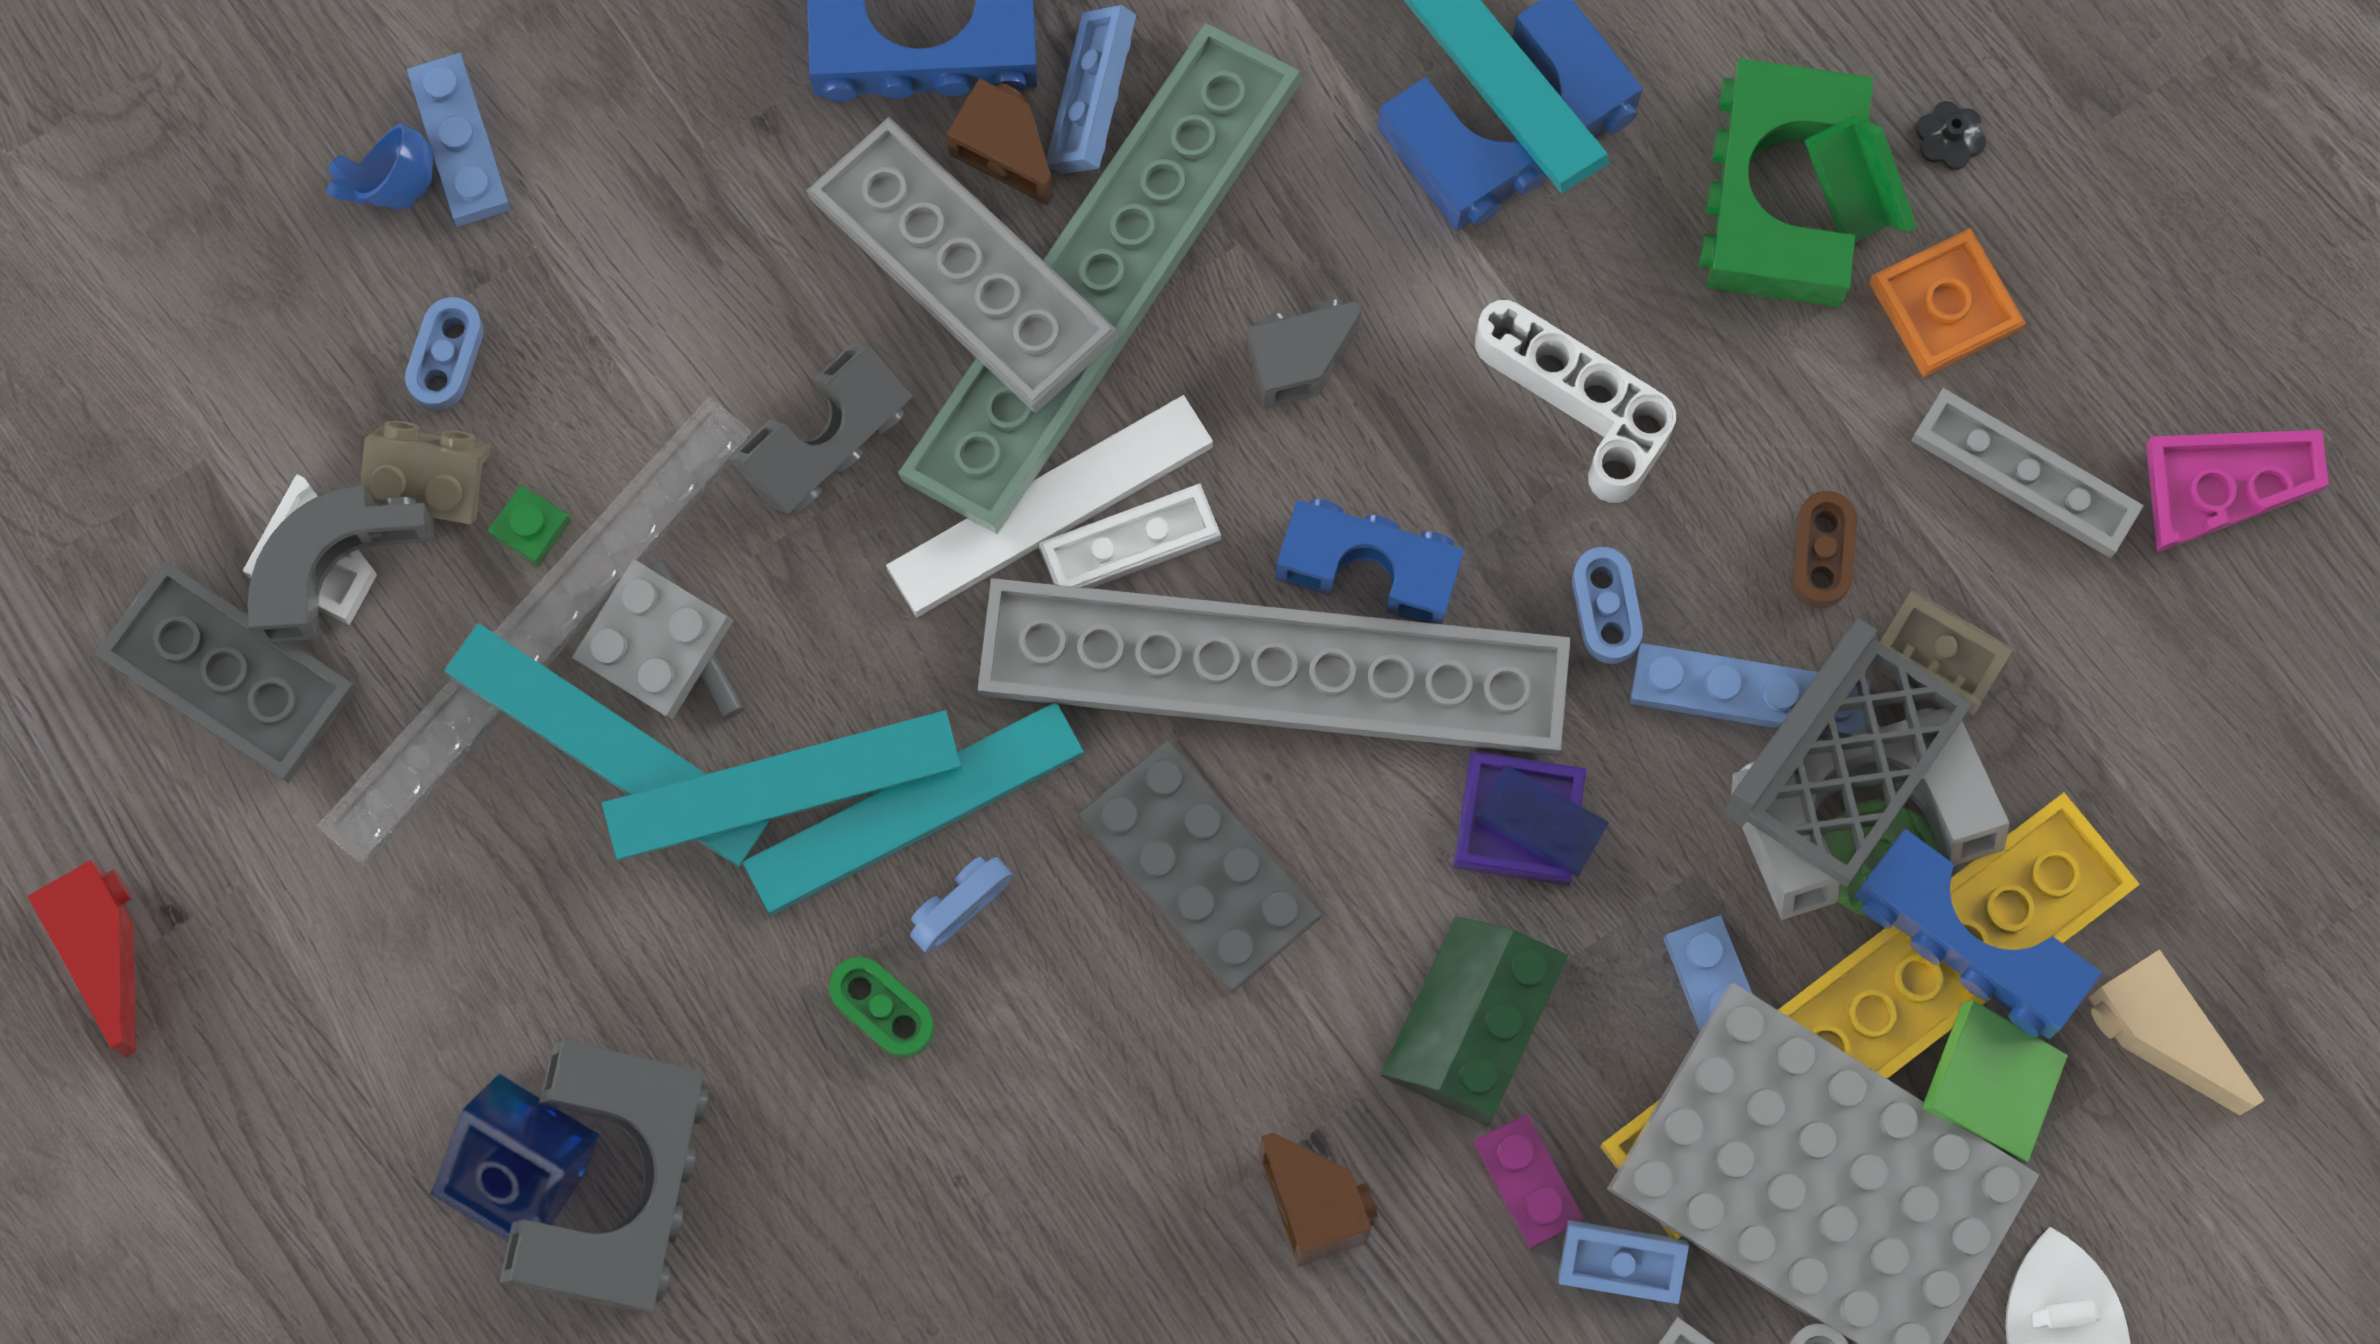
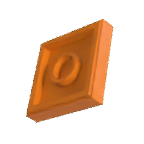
[1869,228,2026,378]

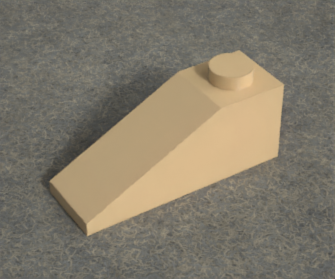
[2088,949,2264,1116]

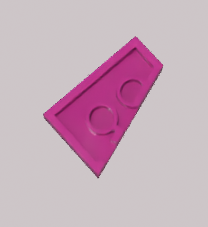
[2145,430,2329,553]

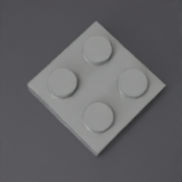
[572,559,734,719]

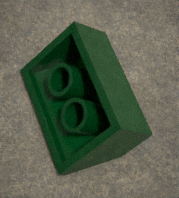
[1380,916,1568,1127]

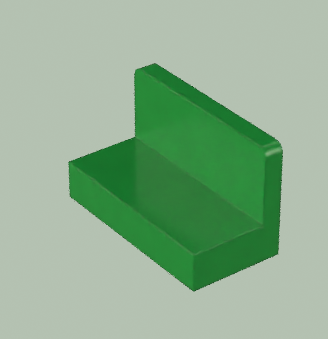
[1804,115,1917,242]

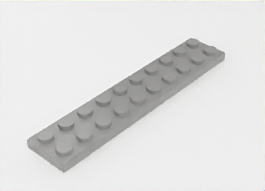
[978,578,1570,756]

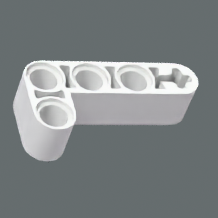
[1475,300,1676,503]

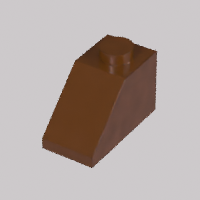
[946,78,1053,205]

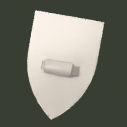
[2005,1227,2131,1344]

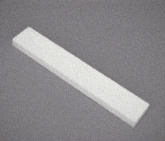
[886,395,1213,618]

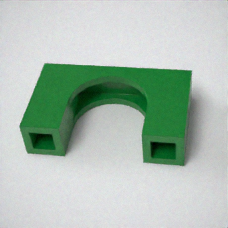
[1698,58,1874,307]

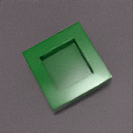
[487,485,571,567]

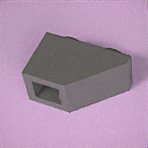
[1246,299,1361,409]

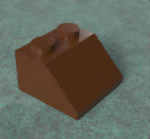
[1259,1133,1378,1267]

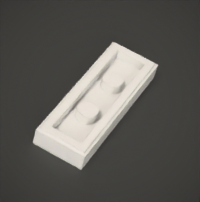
[1039,484,1221,588]

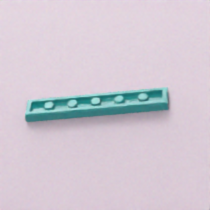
[1403,0,1609,194]
[444,623,772,868]
[743,701,1084,917]
[601,710,961,861]

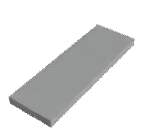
[806,117,1119,414]

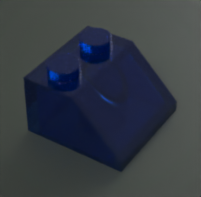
[430,1074,600,1242]

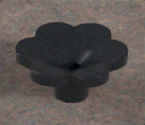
[1916,101,1986,170]

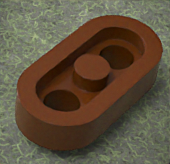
[1792,491,1857,608]

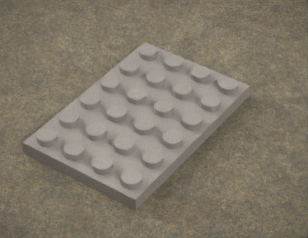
[1607,983,2039,1344]

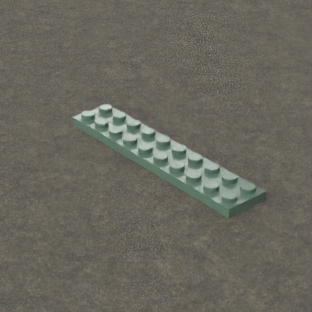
[898,23,1302,534]

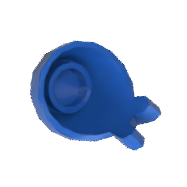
[326,123,433,210]

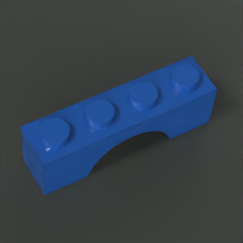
[1854,829,2102,1039]

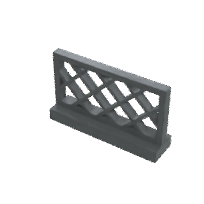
[1722,618,1973,887]

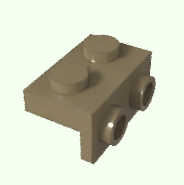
[360,421,491,524]
[1878,590,2013,715]

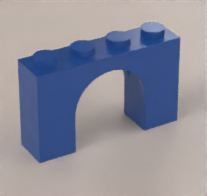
[807,0,1038,102]
[1377,0,1643,231]

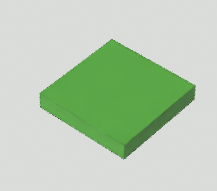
[1922,1000,2068,1163]

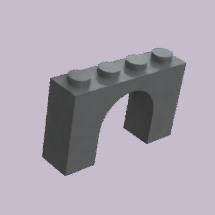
[499,1039,708,1313]

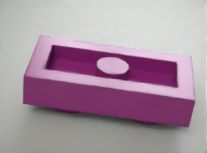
[1473,1113,1585,1250]

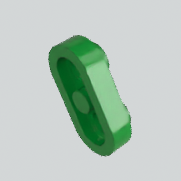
[829,957,934,1058]

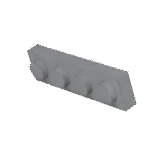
[1911,388,2144,559]

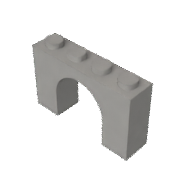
[1731,708,2010,920]

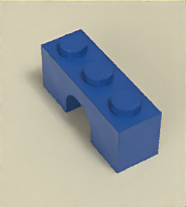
[1275,499,1464,624]

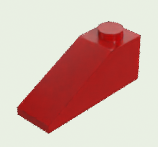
[27,860,136,1057]

